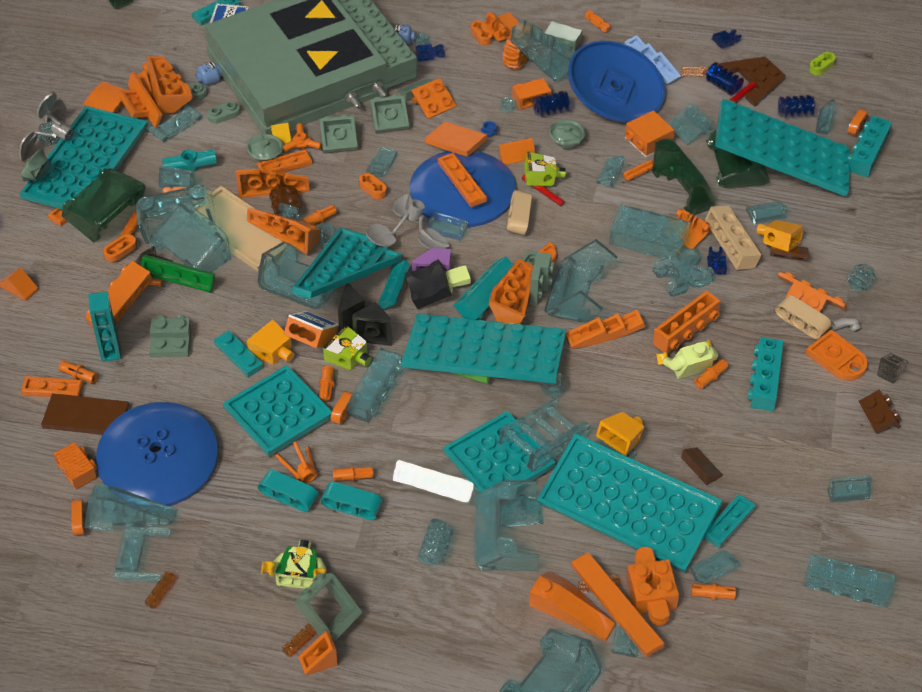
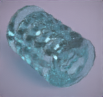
[418,519,453,565]

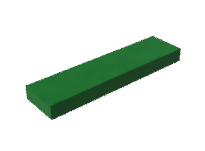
[141,255,215,293]

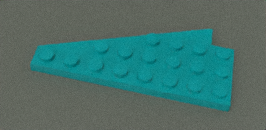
[292,227,403,299]

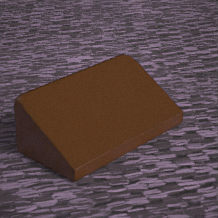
[770,246,808,261]
[681,448,723,485]

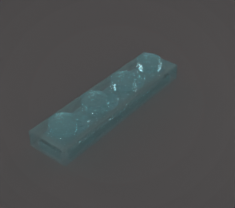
[392,460,476,503]

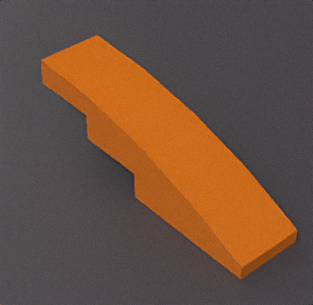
[566,310,645,349]

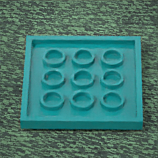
[223,365,332,457]
[443,410,556,506]

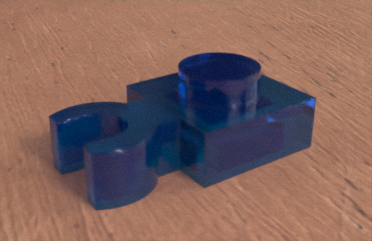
[712,30,742,49]
[415,44,445,61]
[707,246,727,275]

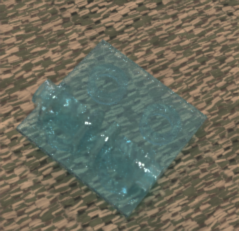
[668,103,714,145]

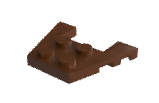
[715,56,786,107]

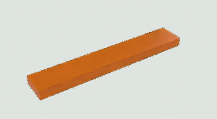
[571,552,664,658]

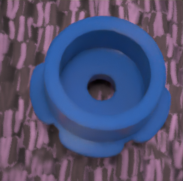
[481,121,498,137]

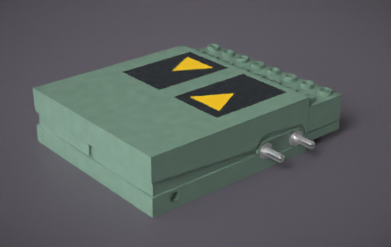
[204,0,417,135]

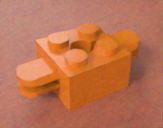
[626,547,679,626]

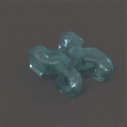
[652,248,716,297]

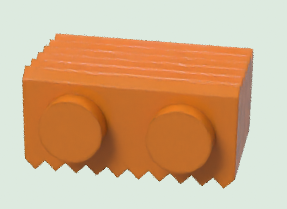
[512,78,551,110]
[53,442,97,489]

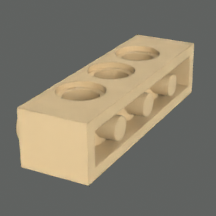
[705,206,761,270]

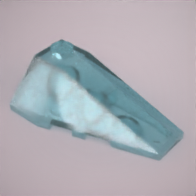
[85,484,177,530]

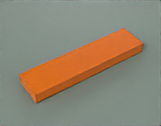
[438,153,487,207]

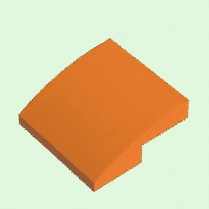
[83,81,125,113]

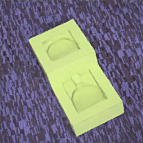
[445,265,471,292]

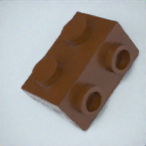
[269,183,301,215]
[859,389,901,434]

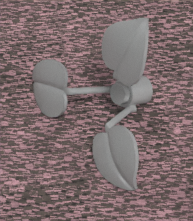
[19,92,73,161]
[366,193,450,249]

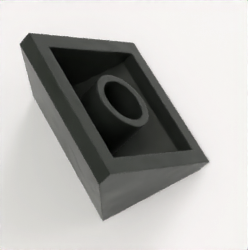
[338,283,365,331]
[352,302,392,346]

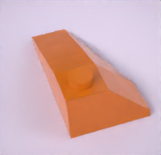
[236,169,310,198]
[489,259,534,324]

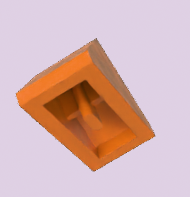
[0,267,39,301]
[298,631,338,675]

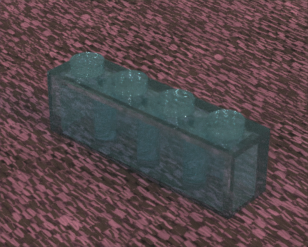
[347,348,403,423]
[803,554,895,608]

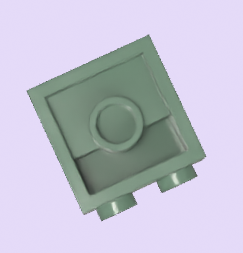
[370,95,409,133]
[319,114,358,153]
[530,252,554,305]
[149,315,191,358]

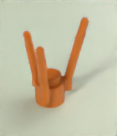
[275,441,318,483]

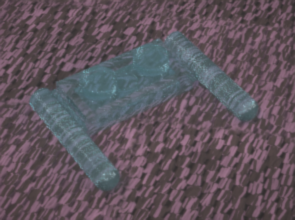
[142,103,203,143]
[113,526,170,582]

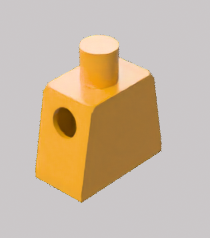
[757,220,804,252]
[247,320,294,365]
[596,412,644,456]

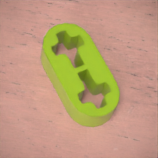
[809,52,836,75]

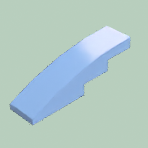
[624,35,681,84]

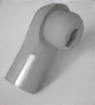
[831,317,861,331]

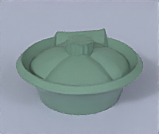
[549,120,585,149]
[247,132,284,162]
[20,149,50,182]

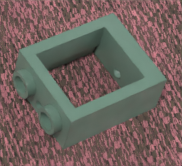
[294,573,362,642]

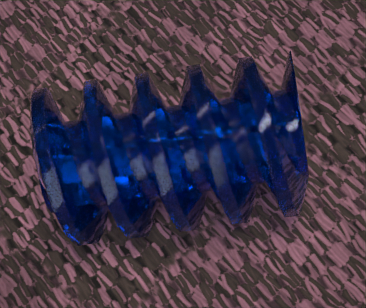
[706,62,744,95]
[532,91,570,117]
[778,95,815,118]

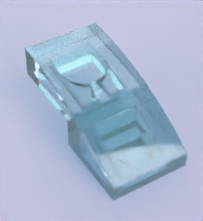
[366,147,397,177]

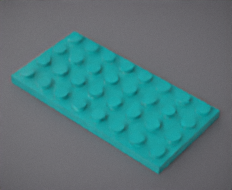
[715,98,850,196]
[19,106,148,215]
[401,314,566,384]
[537,433,722,573]

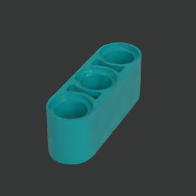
[258,469,319,512]
[320,482,383,520]

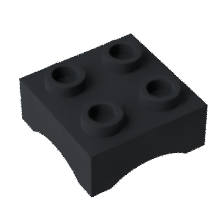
[405,259,452,309]

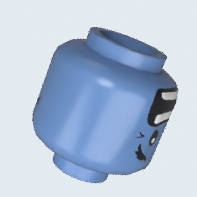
[394,24,415,46]
[195,62,222,86]

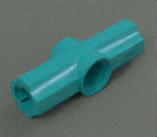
[162,149,217,173]

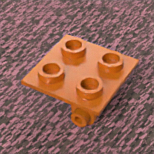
[484,12,522,42]
[411,78,456,119]
[662,209,711,250]

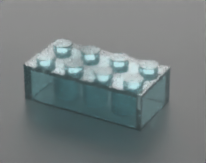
[609,204,691,263]

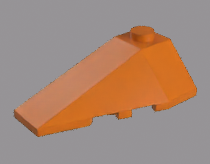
[147,56,192,114]
[247,208,320,255]
[529,572,615,642]

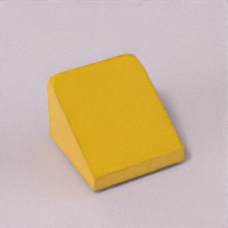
[271,123,291,145]

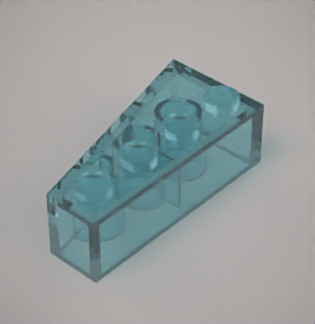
[510,20,577,82]

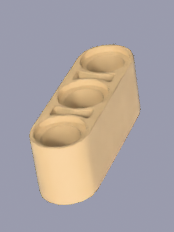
[506,190,532,235]
[775,295,831,339]

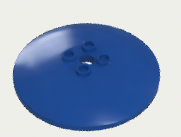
[568,41,665,123]
[410,151,516,228]
[96,402,218,508]

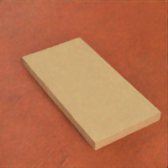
[182,186,291,272]

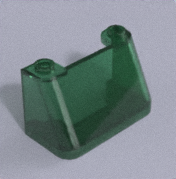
[706,128,770,188]
[652,139,716,215]
[62,168,146,243]

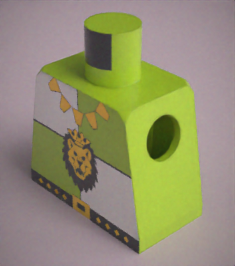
[524,152,566,186]
[323,325,372,370]

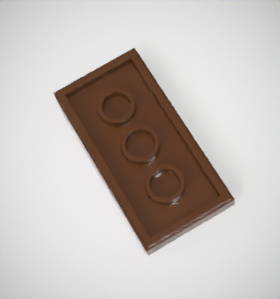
[41,393,129,435]

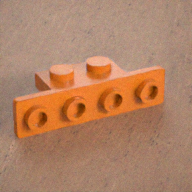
[119,72,162,127]
[778,272,847,313]

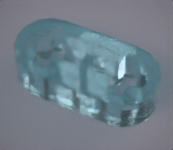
[318,223,335,249]

